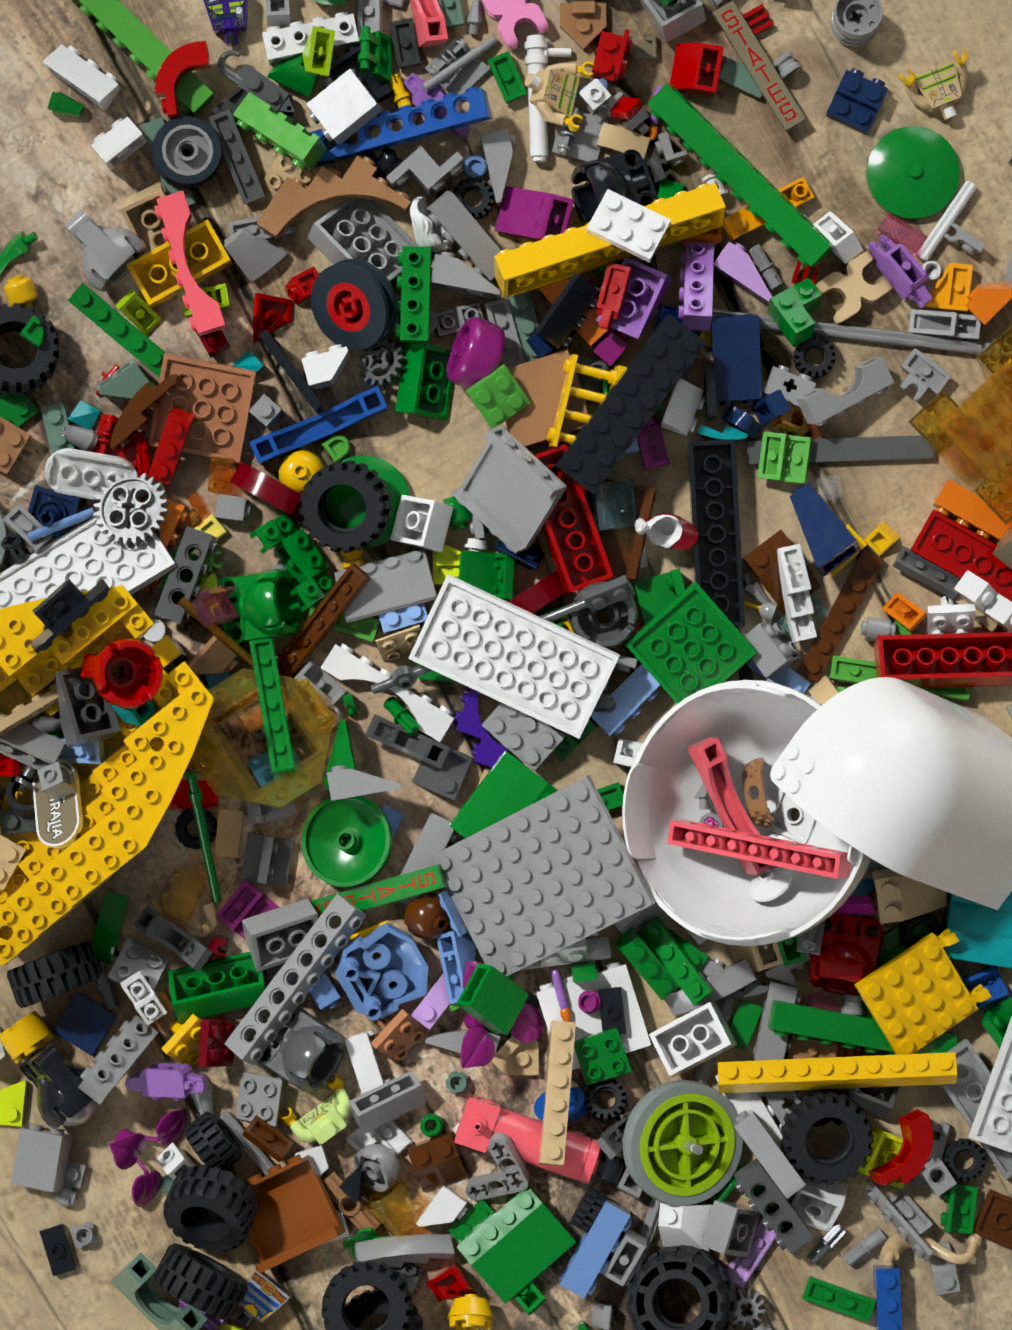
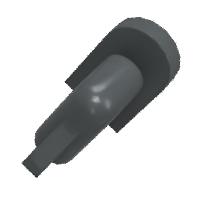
[14,766,38,792]

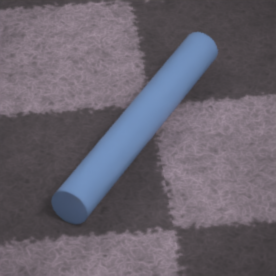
[27,508,94,542]

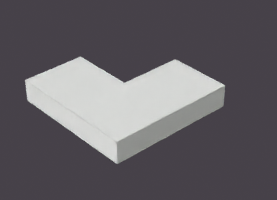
[346,1120,412,1156]

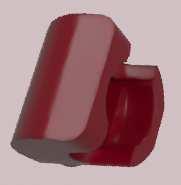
[208,935,230,960]

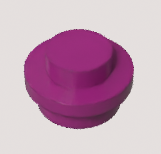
[578,990,601,1014]

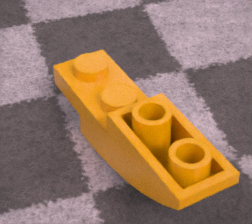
[723,177,814,241]

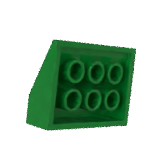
[449,751,558,838]
[457,1186,577,1304]

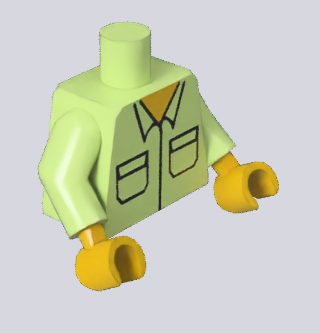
[279,1074,351,1145]

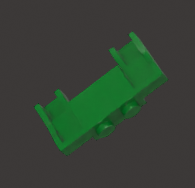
[249,513,335,612]

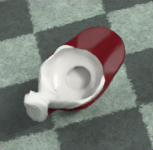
[635,513,698,550]

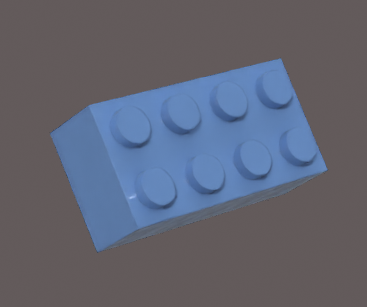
[559,1197,632,1298]

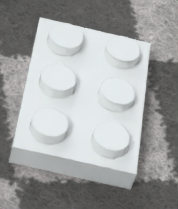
[586,189,671,263]

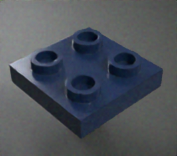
[28,484,81,539]

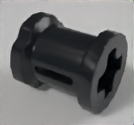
[1,533,30,564]

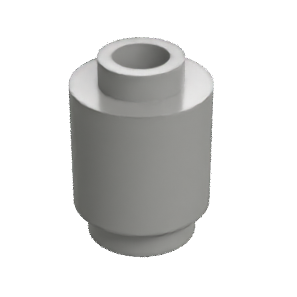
[860,617,896,641]

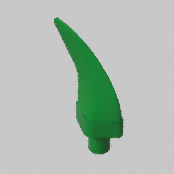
[0,231,38,275]

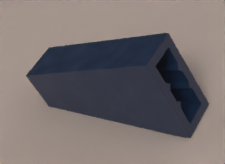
[790,483,860,577]

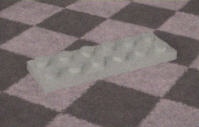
[941,1039,1012,1179]

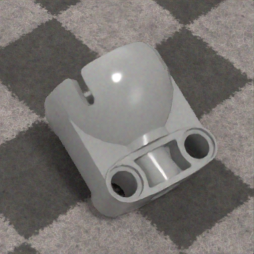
[64,209,146,292]

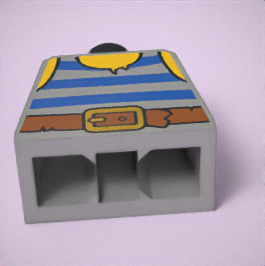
[236,1268,291,1326]

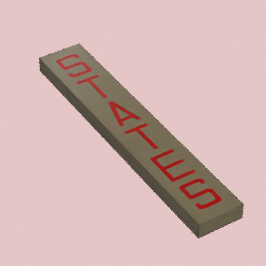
[712,0,806,132]

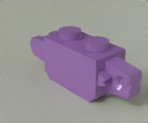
[403,73,470,139]
[868,234,932,308]
[125,1062,207,1101]

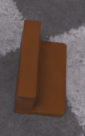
[242,1115,294,1163]

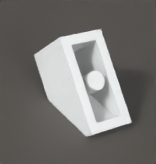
[813,211,863,264]
[416,1184,468,1227]

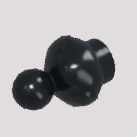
[362,148,402,176]

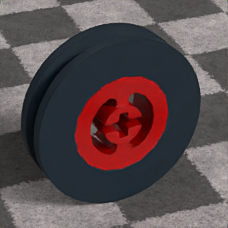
[311,258,397,350]

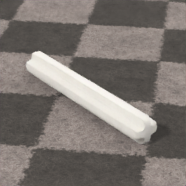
[917,181,977,262]

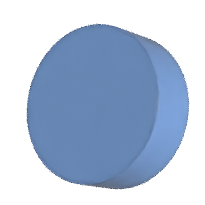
[464,155,487,178]

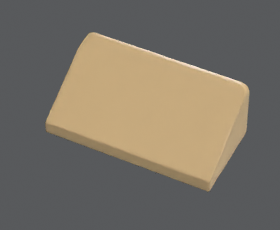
[214,809,244,858]

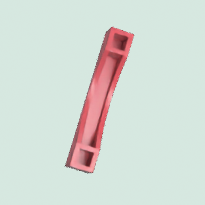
[410,0,448,48]
[154,191,227,336]
[687,737,773,875]

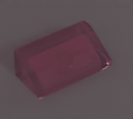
[876,212,928,256]

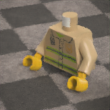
[898,48,969,120]
[525,61,594,132]

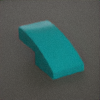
[696,425,747,442]

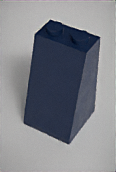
[710,314,762,406]

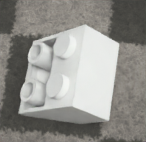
[302,344,350,391]

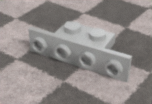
[865,1181,933,1262]

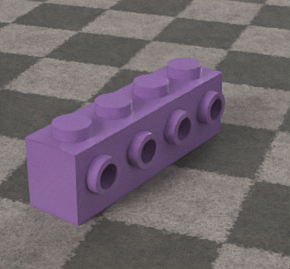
[678,241,714,331]

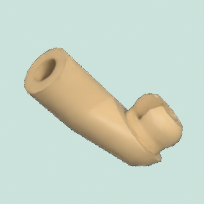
[197,903,219,937]

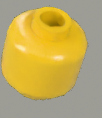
[3,274,38,308]

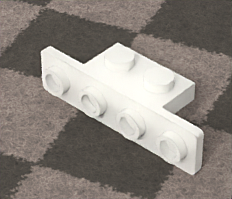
[521,936,611,970]

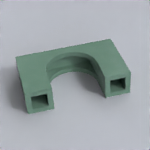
[111,1252,208,1330]

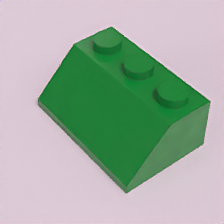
[395,343,453,421]

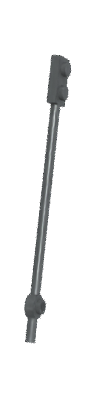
[371,575,635,694]

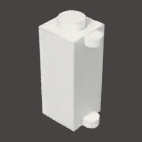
[344,1029,390,1093]

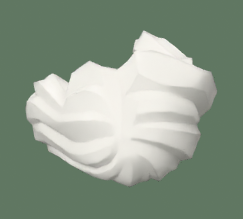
[410,196,452,253]

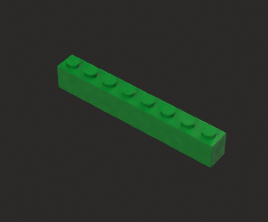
[768,1000,958,1055]

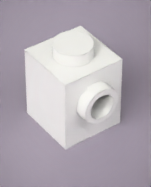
[156,1142,195,1180]

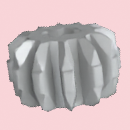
[733,1288,766,1329]

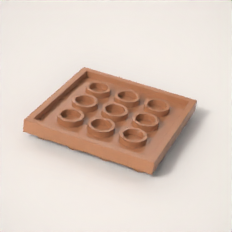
[148,353,257,463]

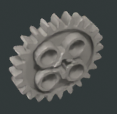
[93,471,170,547]

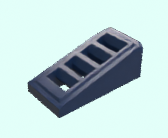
[752,390,790,427]

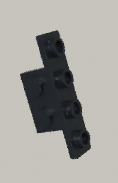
[30,579,110,653]

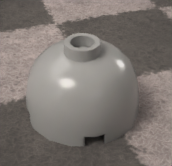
[353,1144,400,1192]

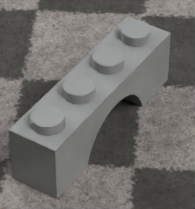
[796,357,894,426]

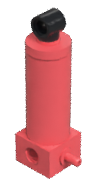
[454,1093,625,1184]

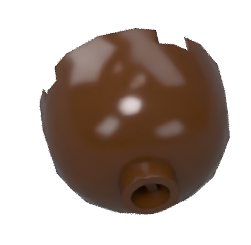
[404,892,450,940]

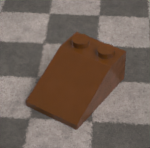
[742,529,821,614]

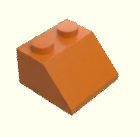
[965,282,1012,325]

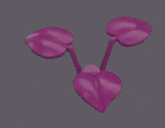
[461,961,544,1068]
[109,1107,187,1207]

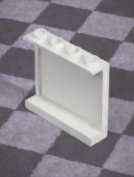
[536,961,651,1070]

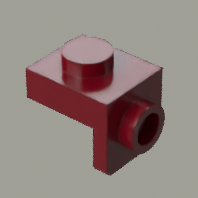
[196,330,231,358]

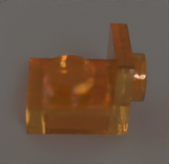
[207,456,234,495]

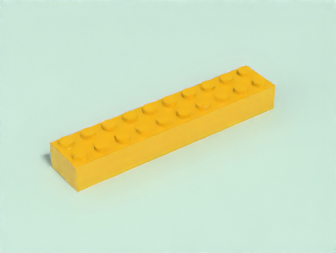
[494,183,726,299]

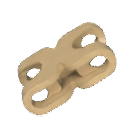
[815,251,893,324]

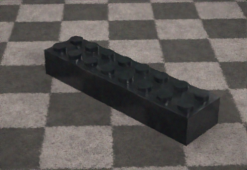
[553,314,706,495]
[687,439,745,628]

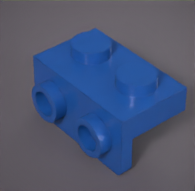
[961,966,1010,1013]

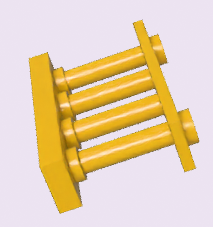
[547,354,626,448]

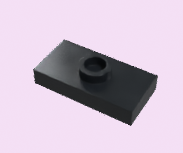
[597,986,626,1035]
[39,1223,76,1276]

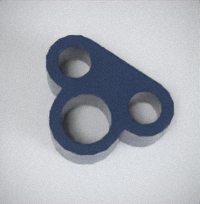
[722,405,763,440]

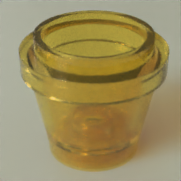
[366,1181,419,1236]

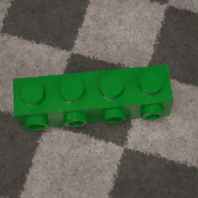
[396,246,431,343]

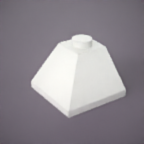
[658,1202,712,1252]

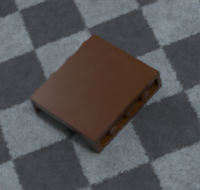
[551,479,657,581]

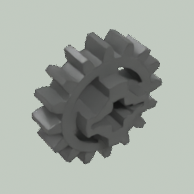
[357,337,407,388]

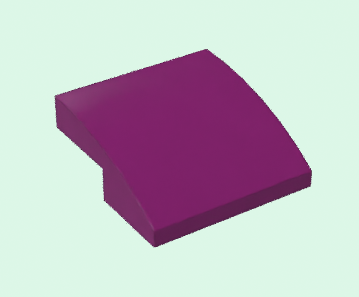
[216,880,280,939]

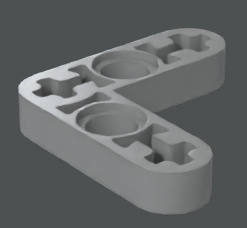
[465,1132,530,1201]

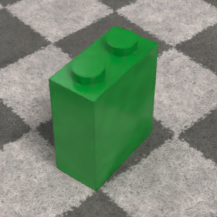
[456,963,529,1035]

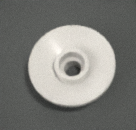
[749,866,793,902]

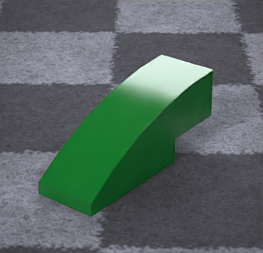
[92,890,131,964]

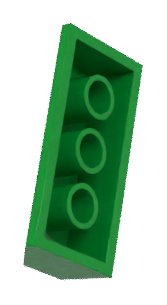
[168,952,267,1023]

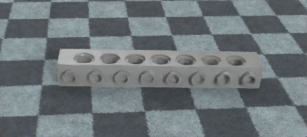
[224,894,366,1065]

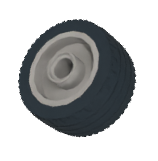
[151,116,222,188]

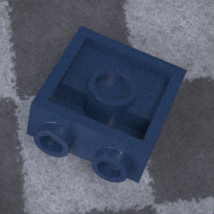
[826,68,888,134]

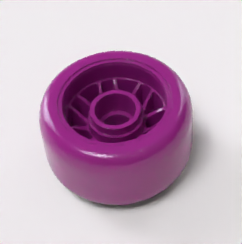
[446,317,506,389]

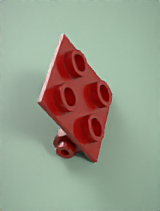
[92,414,145,470]

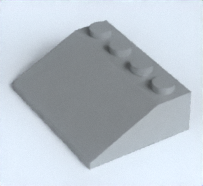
[307,198,419,286]

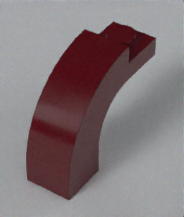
[230,462,304,522]
[509,571,565,614]

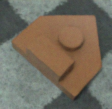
[560,1,606,51]

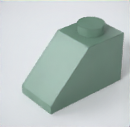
[95,359,150,398]

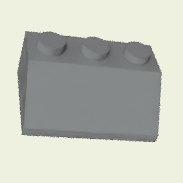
[242,898,318,972]

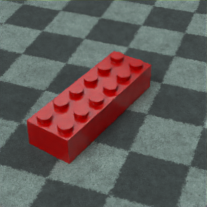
[534,444,614,593]
[874,632,1012,688]

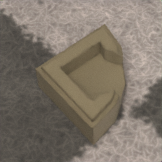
[634,35,657,60]

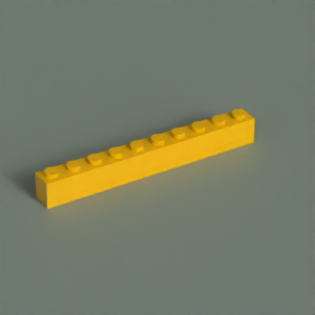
[718,1052,957,1094]

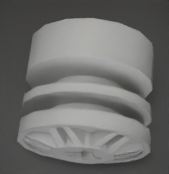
[830,0,883,47]

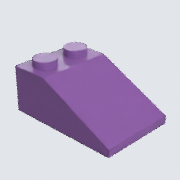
[596,257,672,339]

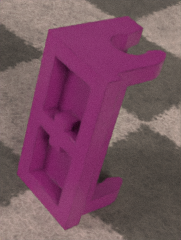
[637,418,670,470]

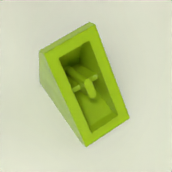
[302,26,335,77]

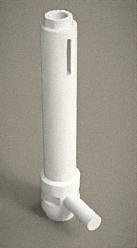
[524,35,571,163]

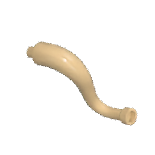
[880,1233,982,1266]

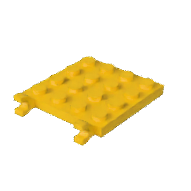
[854,928,992,1055]

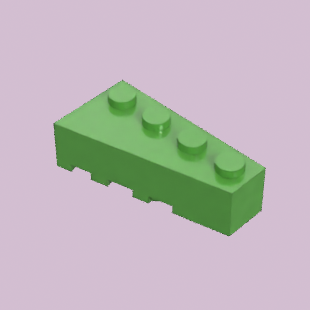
[233,92,327,171]

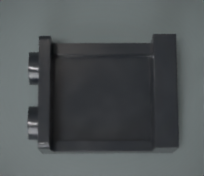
[328,44,393,104]

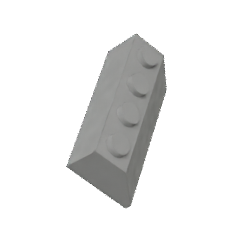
[334,549,437,623]

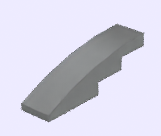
[354,1234,455,1268]

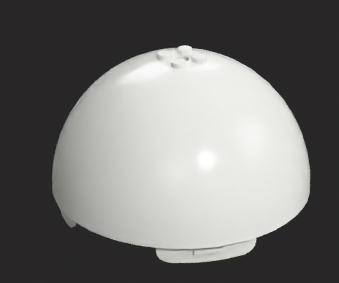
[622,680,871,946]

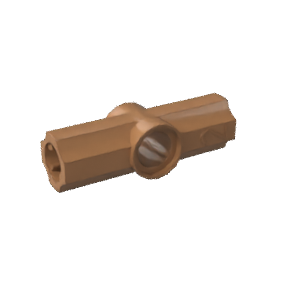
[322,1171,381,1230]

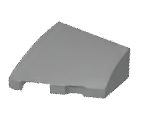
[224,228,287,282]

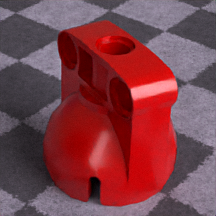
[80,639,163,708]
[808,914,884,996]

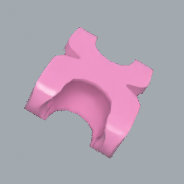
[481,0,549,51]

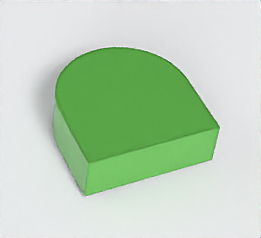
[322,435,350,462]

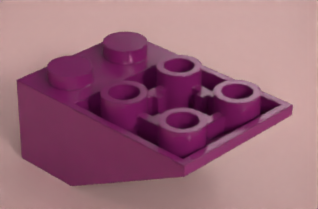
[495,186,574,242]

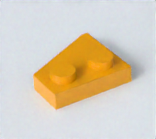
[923,263,973,312]

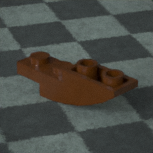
[110,374,181,449]

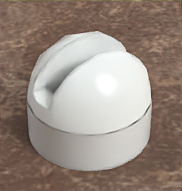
[922,261,941,280]

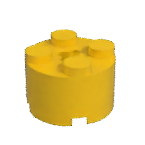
[0,1010,54,1064]

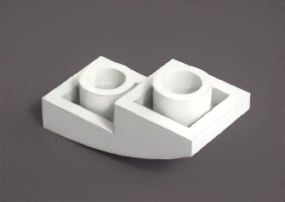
[120,971,167,1026]

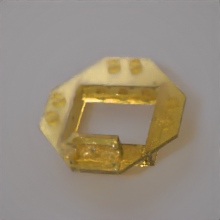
[191,668,335,808]

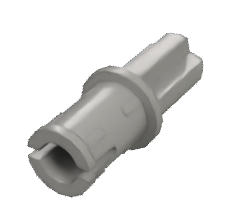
[749,244,783,290]
[843,1228,887,1266]

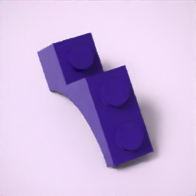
[453,688,508,767]

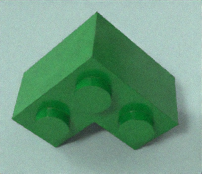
[768,278,822,347]

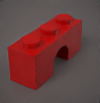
[148,407,196,485]

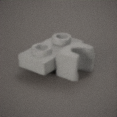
[899,348,952,402]

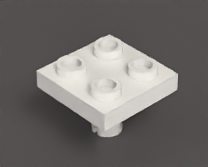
[925,596,976,634]

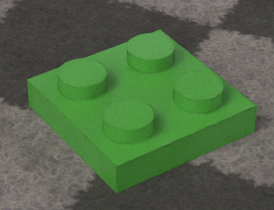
[466,364,531,429]

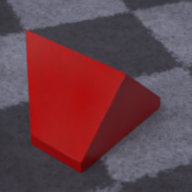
[253,293,293,344]
[426,1262,481,1302]

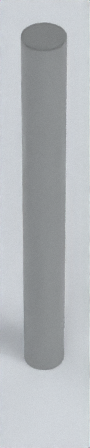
[422,35,498,92]

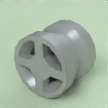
[772,51,801,80]
[841,994,864,1015]

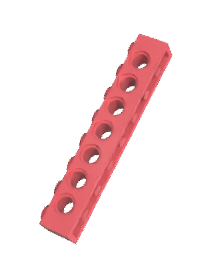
[667,819,852,879]

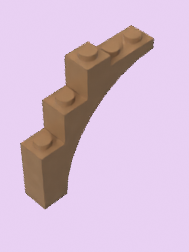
[256,156,411,239]

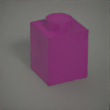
[593,330,629,369]

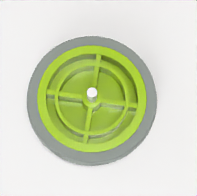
[623,1080,743,1205]

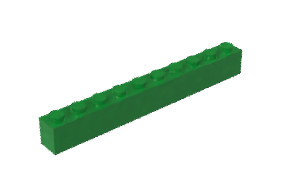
[648,83,835,267]

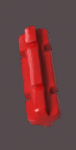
[135,439,150,479]

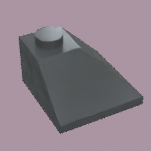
[412,748,473,800]

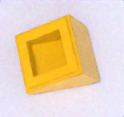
[864,521,899,556]

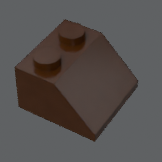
[407,1131,467,1191]

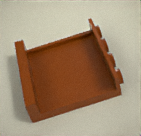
[247,1154,346,1274]

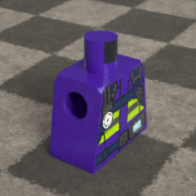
[203,0,248,46]

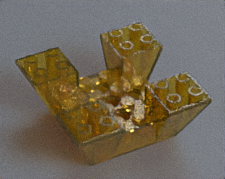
[909,325,1012,525]

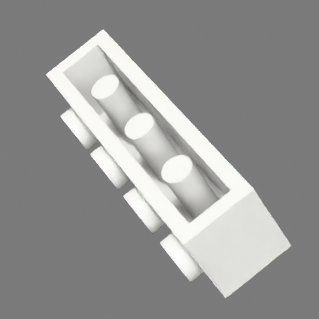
[262,12,360,64]

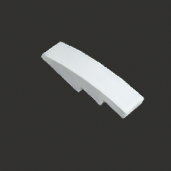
[777,544,817,643]

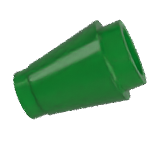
[47,91,83,117]

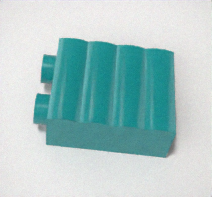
[942,891,1012,968]

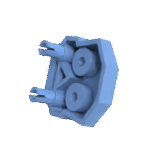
[335,923,428,1020]

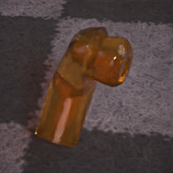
[186,492,206,528]

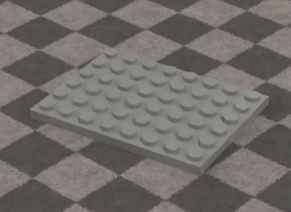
[430,775,655,977]

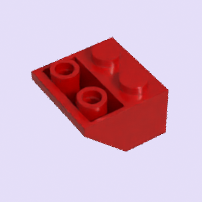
[670,43,724,98]

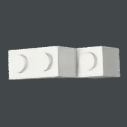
[954,570,1012,632]

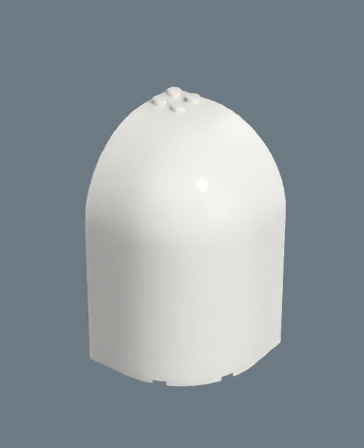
[770,677,1012,910]

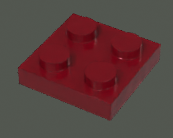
[198,1018,236,1067]

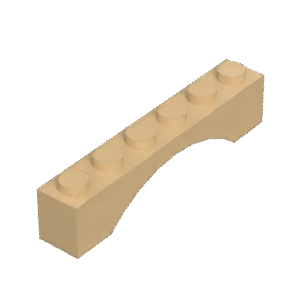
[538,1020,576,1167]

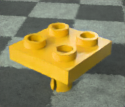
[161,1014,201,1067]

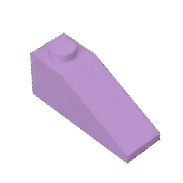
[713,242,772,306]
[411,973,450,1030]

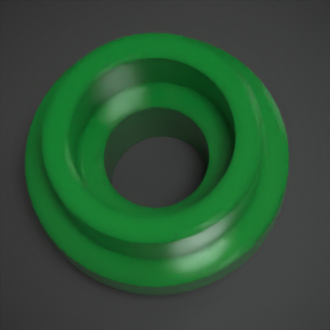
[420,1114,444,1137]

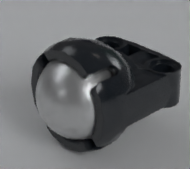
[20,1045,97,1129]

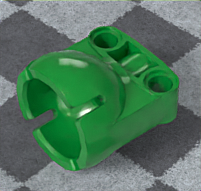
[219,569,303,644]

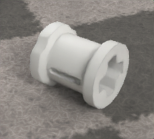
[701,172,729,197]

